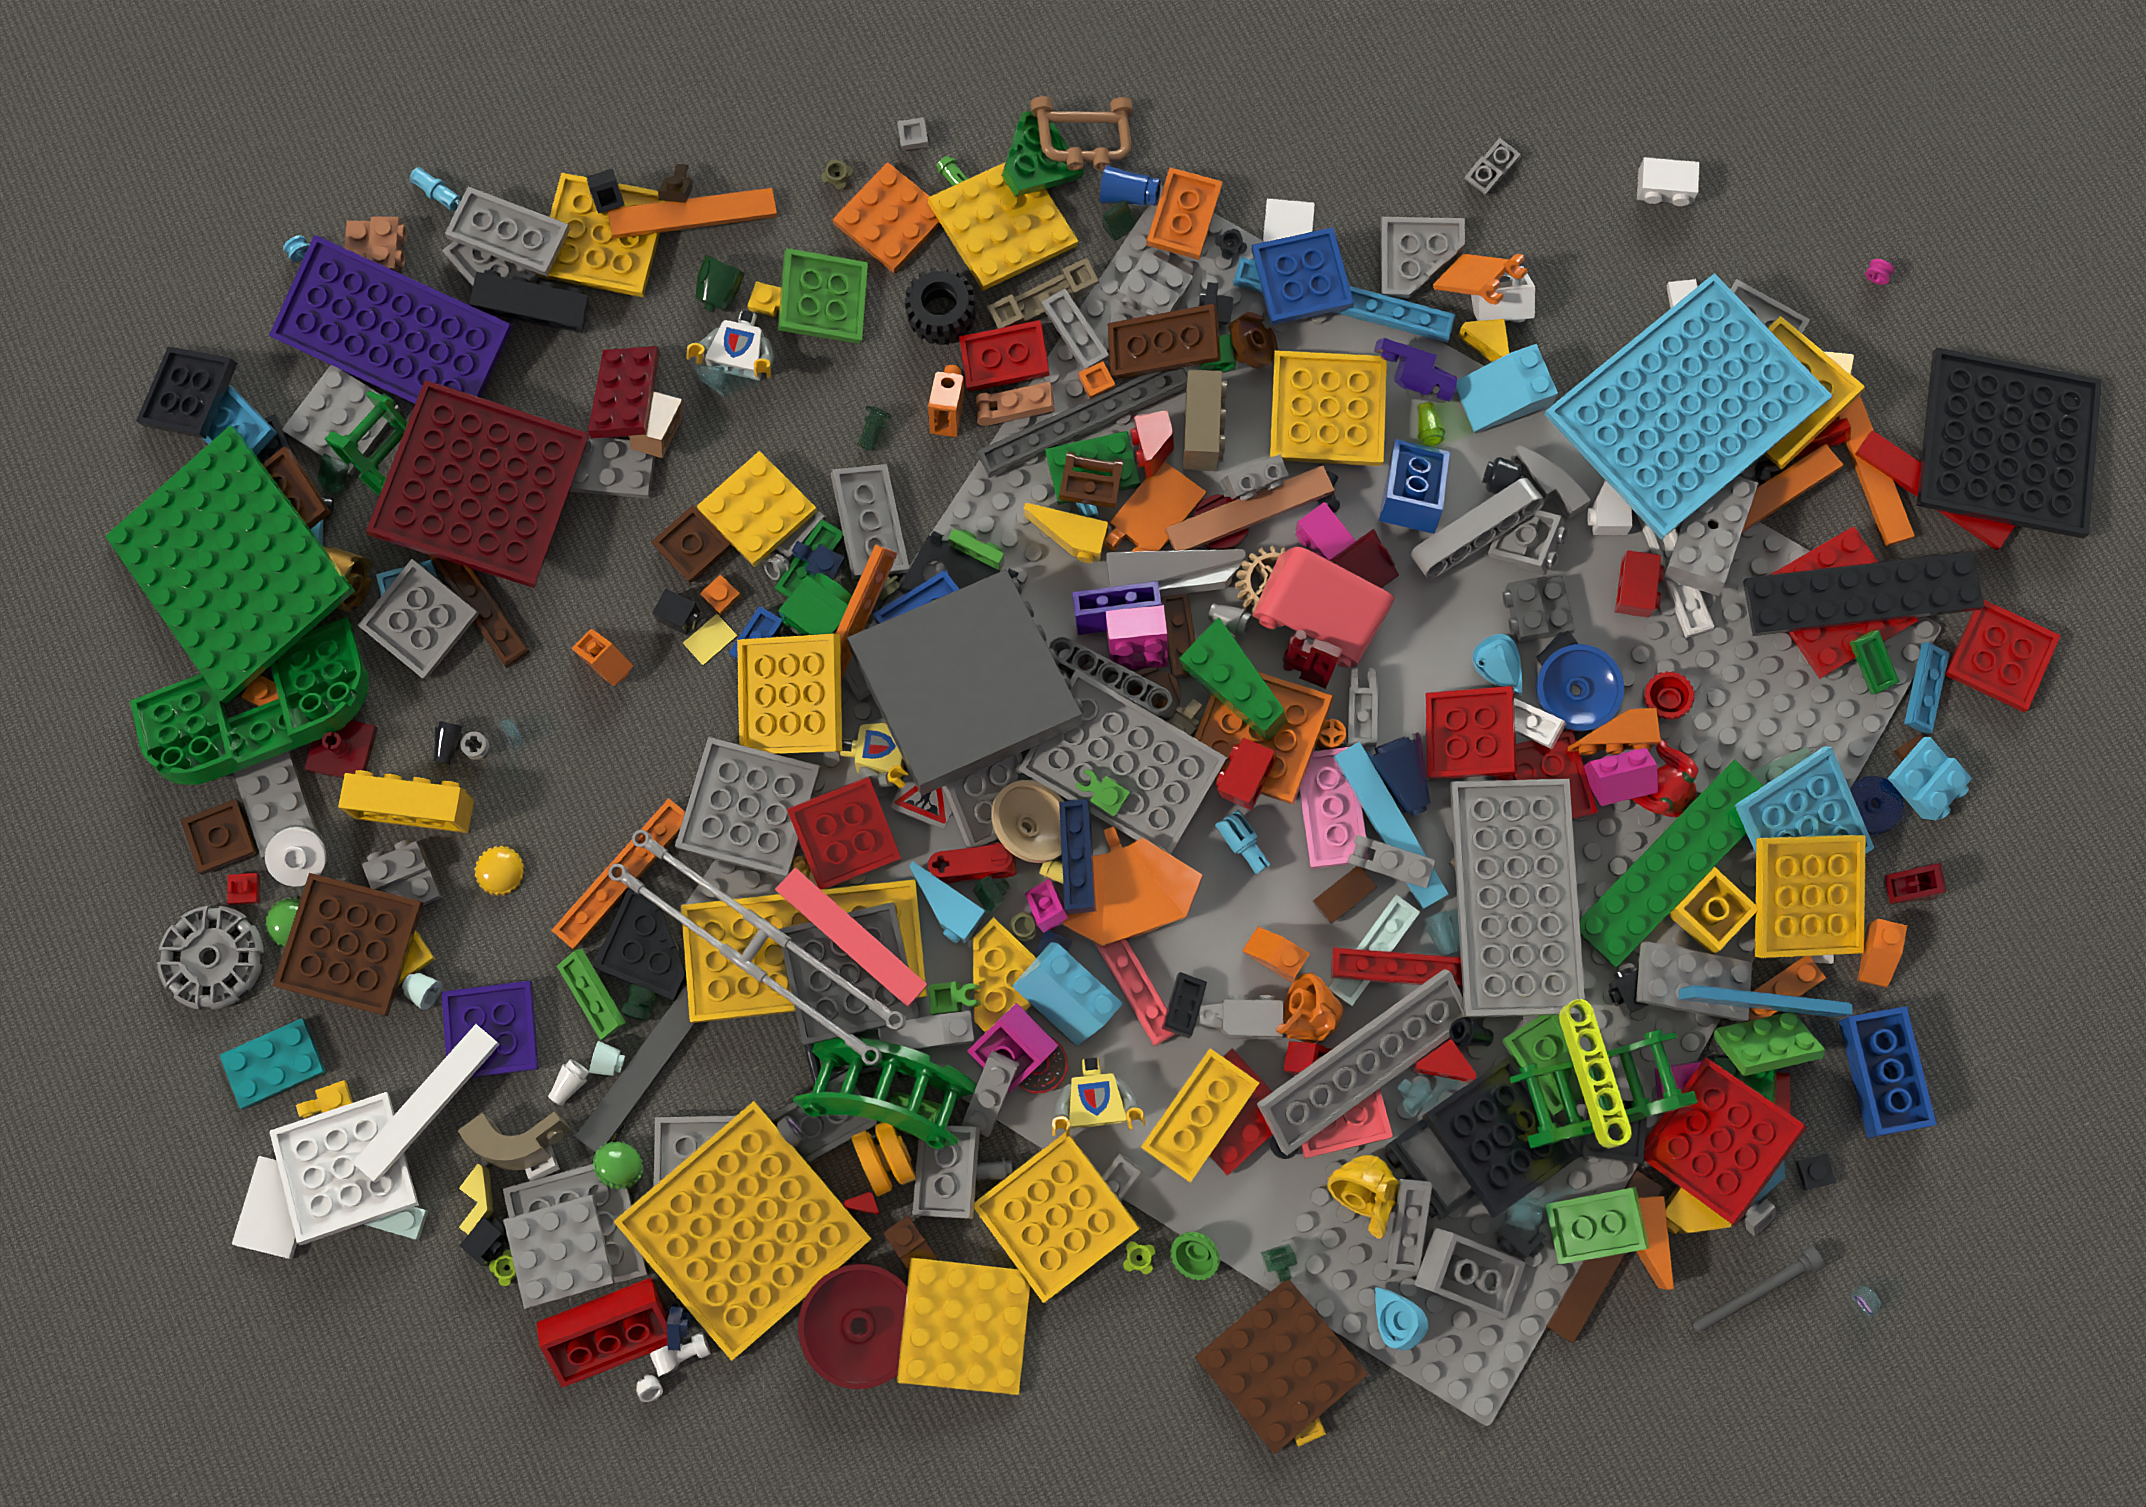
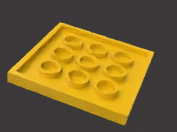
[928,163,1079,291]
[535,173,667,297]
[1764,316,1865,469]
[1270,351,1387,466]
[737,634,842,754]
[1755,835,1866,958]
[974,1132,1141,1303]
[897,1258,1031,1395]

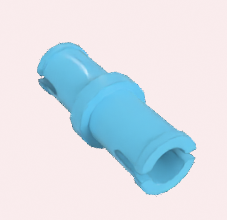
[410,167,462,212]

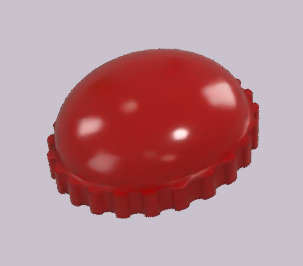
[1644,671,1695,720]

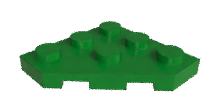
[1002,111,1084,197]

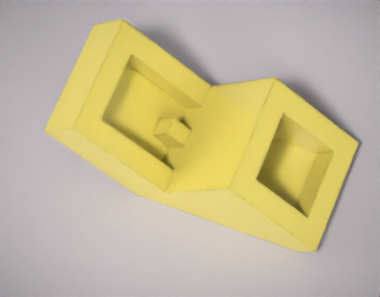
[459,1164,494,1235]

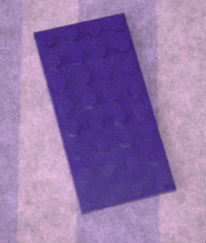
[269,234,513,404]

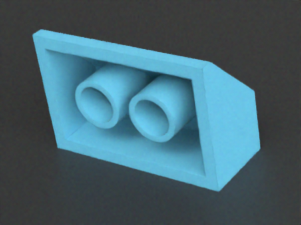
[1012,942,1123,1046]

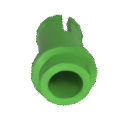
[936,156,968,186]

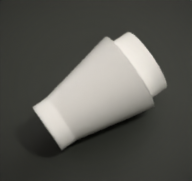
[548,1059,589,1106]

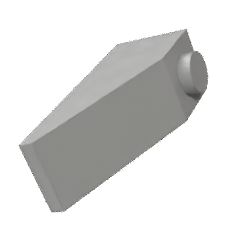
[878,1011,974,1051]

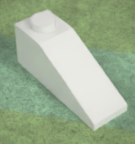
[1587,480,1632,535]

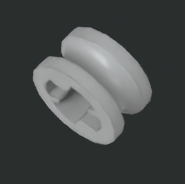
[461,732,490,760]

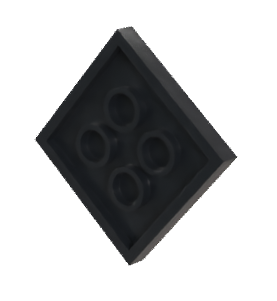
[136,346,238,439]

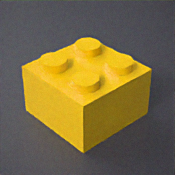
[1668,867,1758,955]

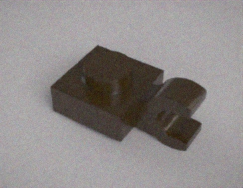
[658,164,693,203]

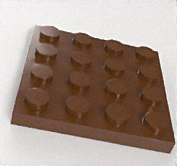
[272,873,424,1017]
[1195,1278,1368,1455]

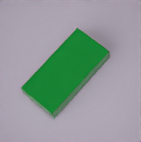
[1849,630,1900,695]

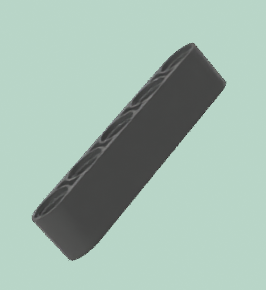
[1048,637,1177,721]

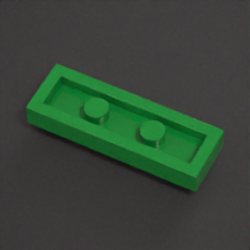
[775,519,844,598]

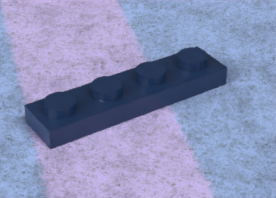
[1059,799,1096,915]

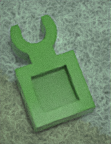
[1076,769,1131,817]
[929,982,981,1015]

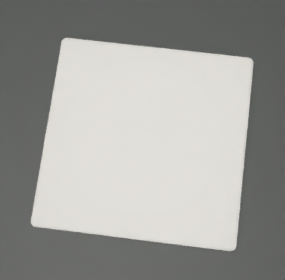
[1263,199,1315,242]

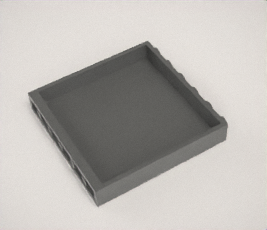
[847,569,1085,796]

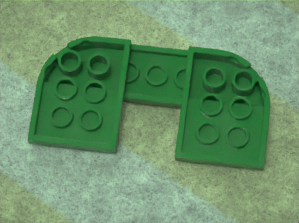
[130,617,369,785]

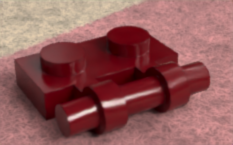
[1282,630,1342,689]

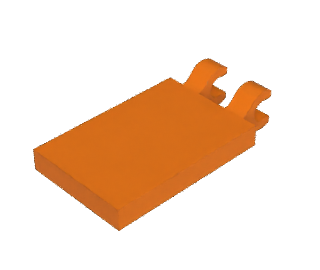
[1104,461,1207,552]

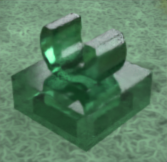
[973,875,1011,914]
[1260,1244,1297,1282]

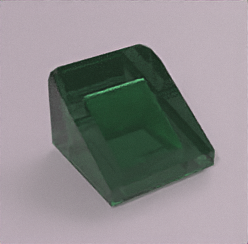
[1103,200,1135,241]
[317,453,349,495]

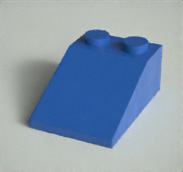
[1379,439,1450,534]

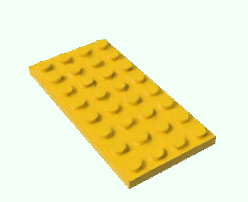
[681,879,927,1023]

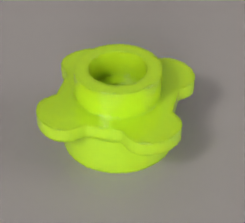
[1123,1241,1155,1274]
[489,1250,516,1286]

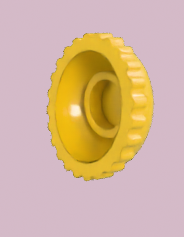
[474,846,525,896]

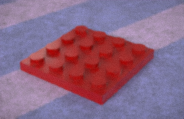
[1770,526,1919,679]
[1643,1057,1808,1227]

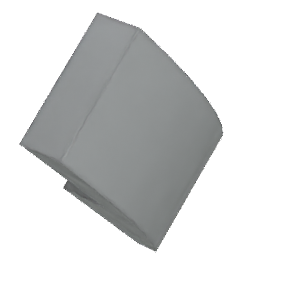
[1464,138,1521,195]

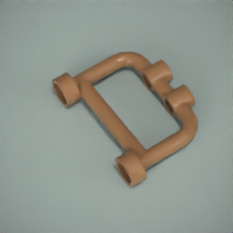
[1030,96,1133,170]

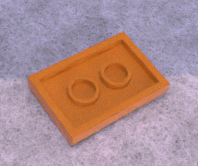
[1146,167,1223,260]

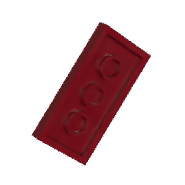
[588,346,660,439]

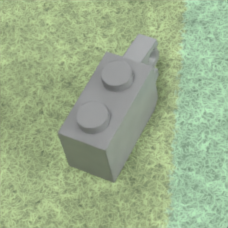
[1199,994,1283,1040]

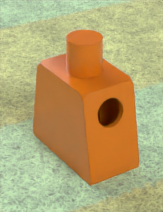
[928,365,964,437]

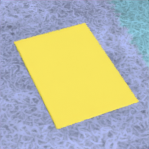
[683,614,737,665]

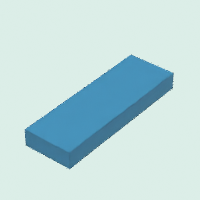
[1904,642,1950,734]

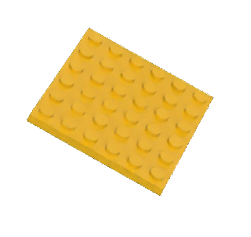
[613,1101,871,1361]

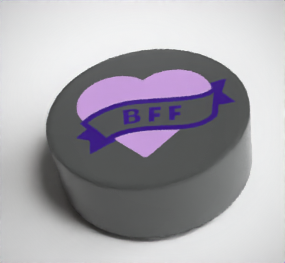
[777,1116,805,1146]

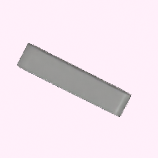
[1411,478,1545,579]

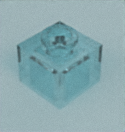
[1506,1197,1543,1232]

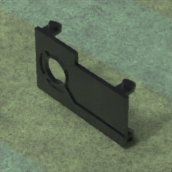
[898,530,1021,594]

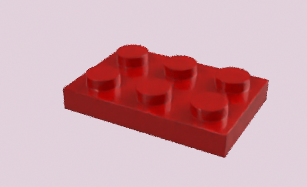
[959,320,1050,392]

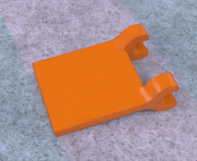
[1433,254,1528,305]

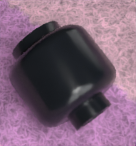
[1482,457,1526,494]

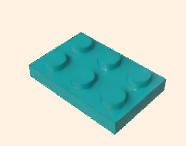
[219,1018,326,1110]

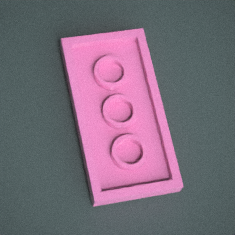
[1299,747,1369,869]

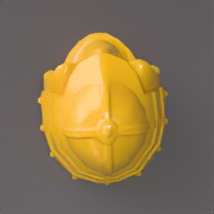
[1327,1155,1399,1239]

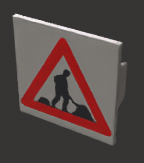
[890,769,952,830]

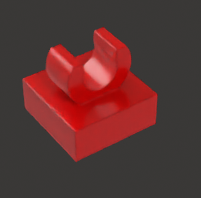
[227,873,260,905]

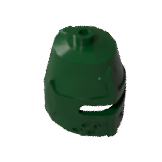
[695,254,745,313]

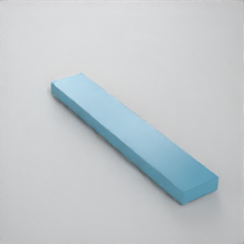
[1333,741,1448,909]

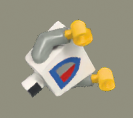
[686,310,775,381]

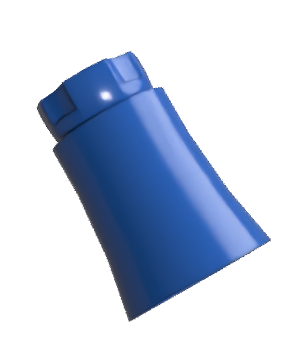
[1100,165,1161,206]

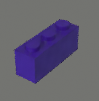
[1072,581,1161,635]

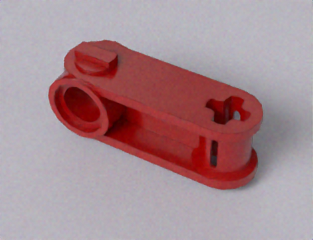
[928,843,1017,884]

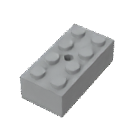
[1663,477,1758,596]

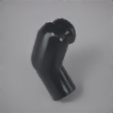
[1755,460,1787,481]

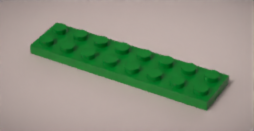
[1579,759,1764,968]

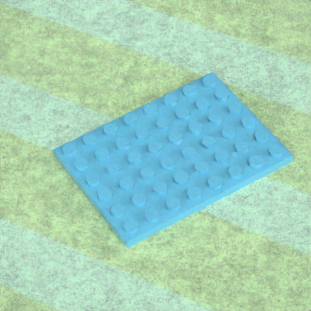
[1544,273,1832,540]

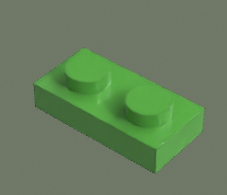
[948,528,1005,570]

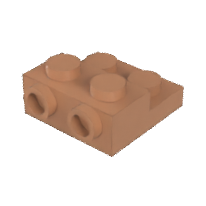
[344,216,407,273]

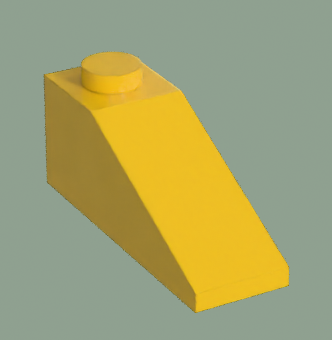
[1024,502,1108,563]

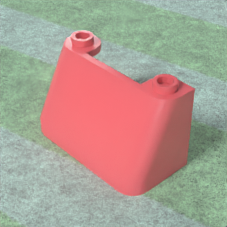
[1252,547,1395,668]

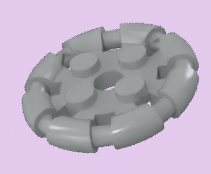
[157,905,264,1010]

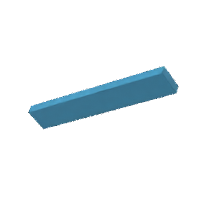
[1679,985,1852,1017]

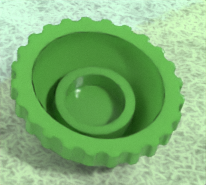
[265,897,301,948]
[592,1141,643,1190]
[1170,1231,1220,1281]

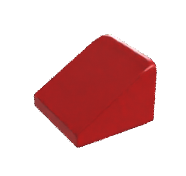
[844,1192,880,1216]

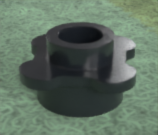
[1215,229,1247,260]

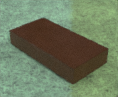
[1313,866,1377,924]

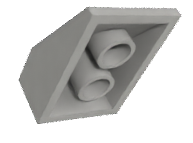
[1414,1227,1526,1320]

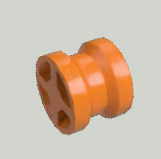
[1317,719,1346,750]

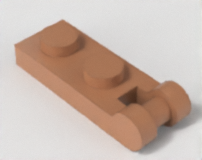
[976,382,1055,426]

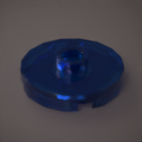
[1849,776,1904,834]

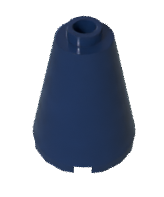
[1366,732,1431,816]

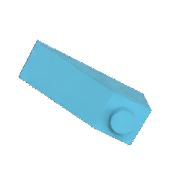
[909,861,986,944]

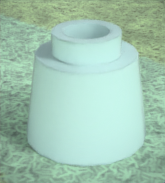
[402,973,442,1010]
[589,1041,625,1076]

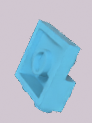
[1888,737,1972,821]

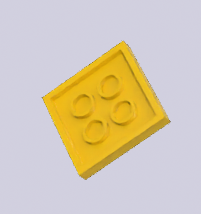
[696,451,818,567]

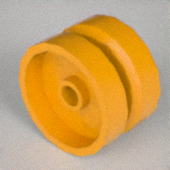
[851,1122,916,1197]

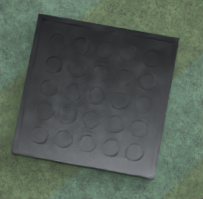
[1917,348,2102,539]

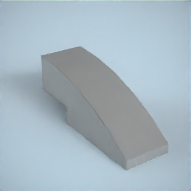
[1510,445,1591,520]

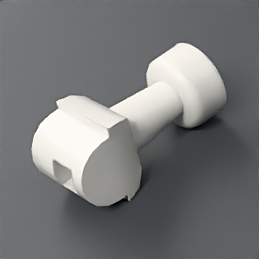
[650,1332,711,1377]

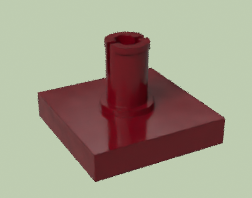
[304,720,378,779]

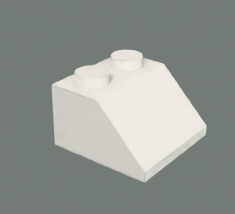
[1471,266,1535,322]

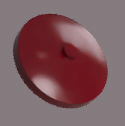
[798,1264,907,1389]

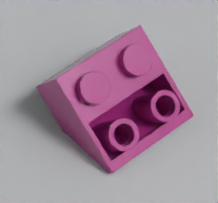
[1106,605,1168,670]

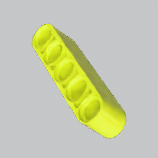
[1559,999,1631,1148]

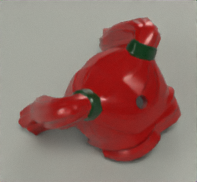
[1631,740,1699,817]

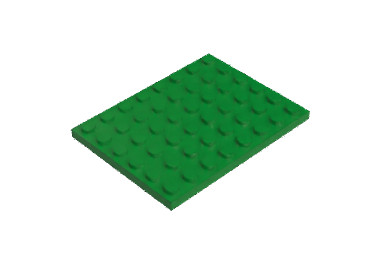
[105,425,355,704]

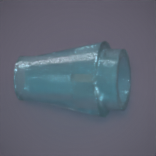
[1424,910,1458,956]

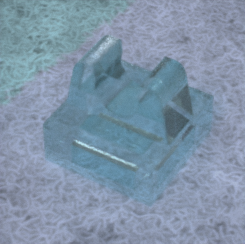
[1397,1079,1433,1117]

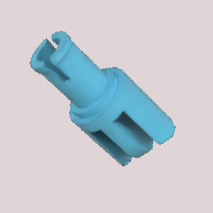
[1215,810,1271,875]

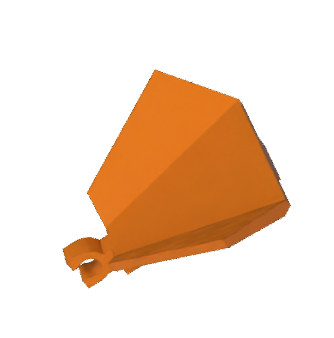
[1062,826,1203,947]

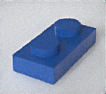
[729,606,784,661]

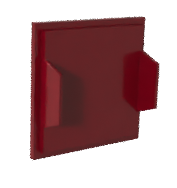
[1329,529,1399,588]

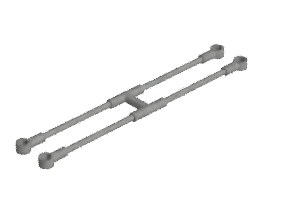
[609,830,906,1065]

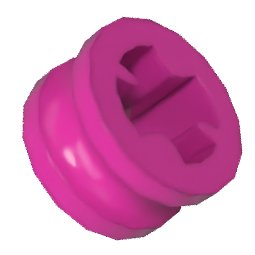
[1865,259,1895,285]

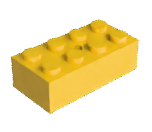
[338,770,474,833]

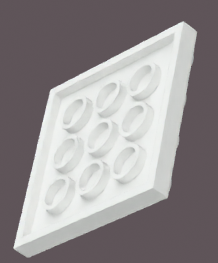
[269,1092,419,1246]

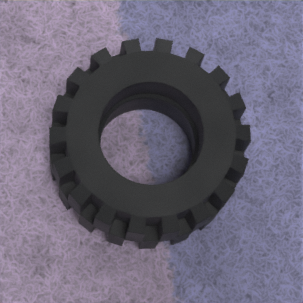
[905,267,976,345]

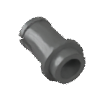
[976,1158,1014,1182]

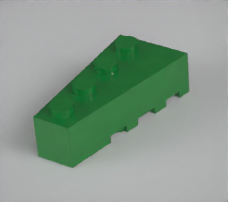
[1179,617,1287,742]

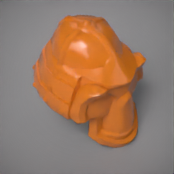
[1275,972,1344,1043]

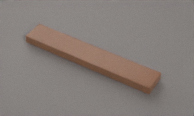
[1165,465,1334,551]

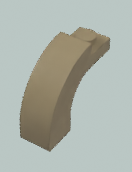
[458,1111,571,1170]

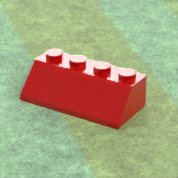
[536,1277,668,1388]

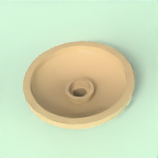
[991,780,1064,863]

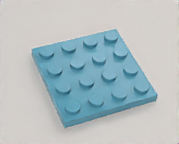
[1735,746,1874,854]

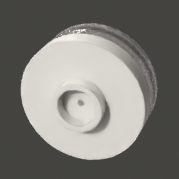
[265,824,329,886]

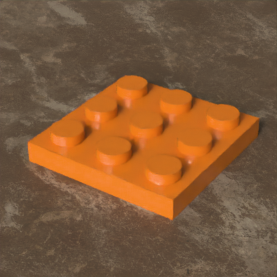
[832,162,941,274]

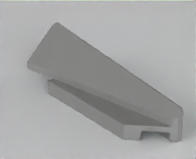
[1106,549,1246,597]

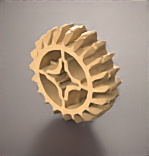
[1235,546,1286,617]

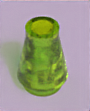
[1417,402,1445,446]

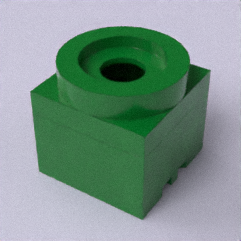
[778,573,852,636]

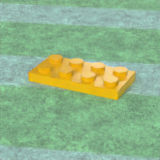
[1141,1048,1259,1183]

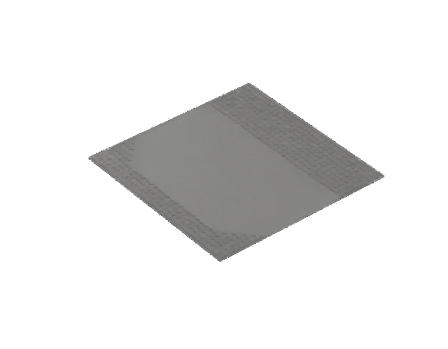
[680,186,1941,1426]

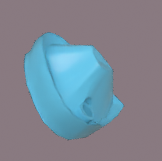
[1472,633,1522,695]
[1375,1287,1428,1351]

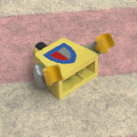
[840,716,909,788]
[1052,1058,1146,1137]

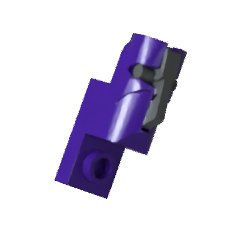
[1374,338,1457,403]

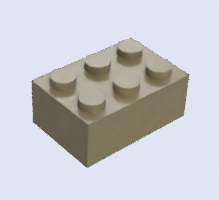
[1183,370,1227,471]

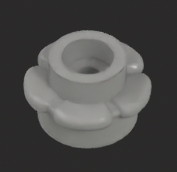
[764,553,790,580]

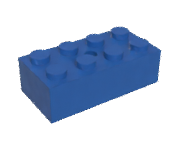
[1838,1006,1937,1139]

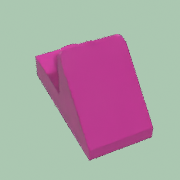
[1025,878,1068,933]

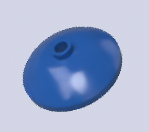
[1536,644,1624,731]

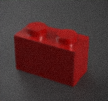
[1615,550,1664,618]
[1216,737,1278,811]

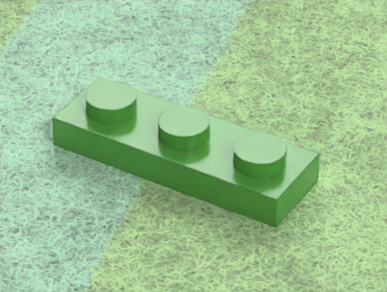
[557,949,626,1040]

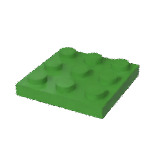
[778,248,868,344]

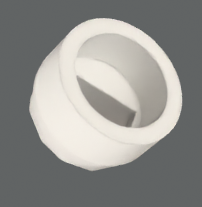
[636,1375,663,1402]

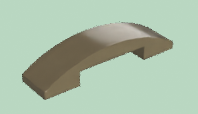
[987,258,1099,329]

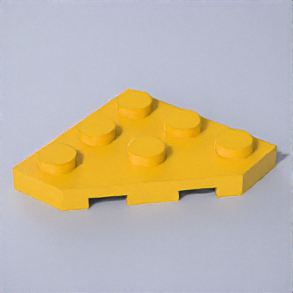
[973,917,1036,1033]

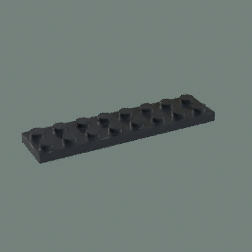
[1743,552,1984,636]

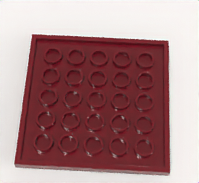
[366,380,589,588]

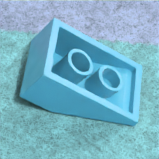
[1455,344,1558,433]

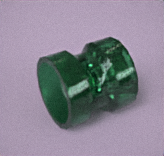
[620,984,658,1022]

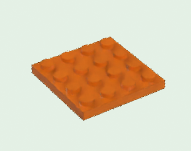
[1194,672,1333,805]

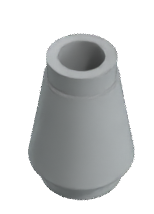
[1208,603,1253,636]

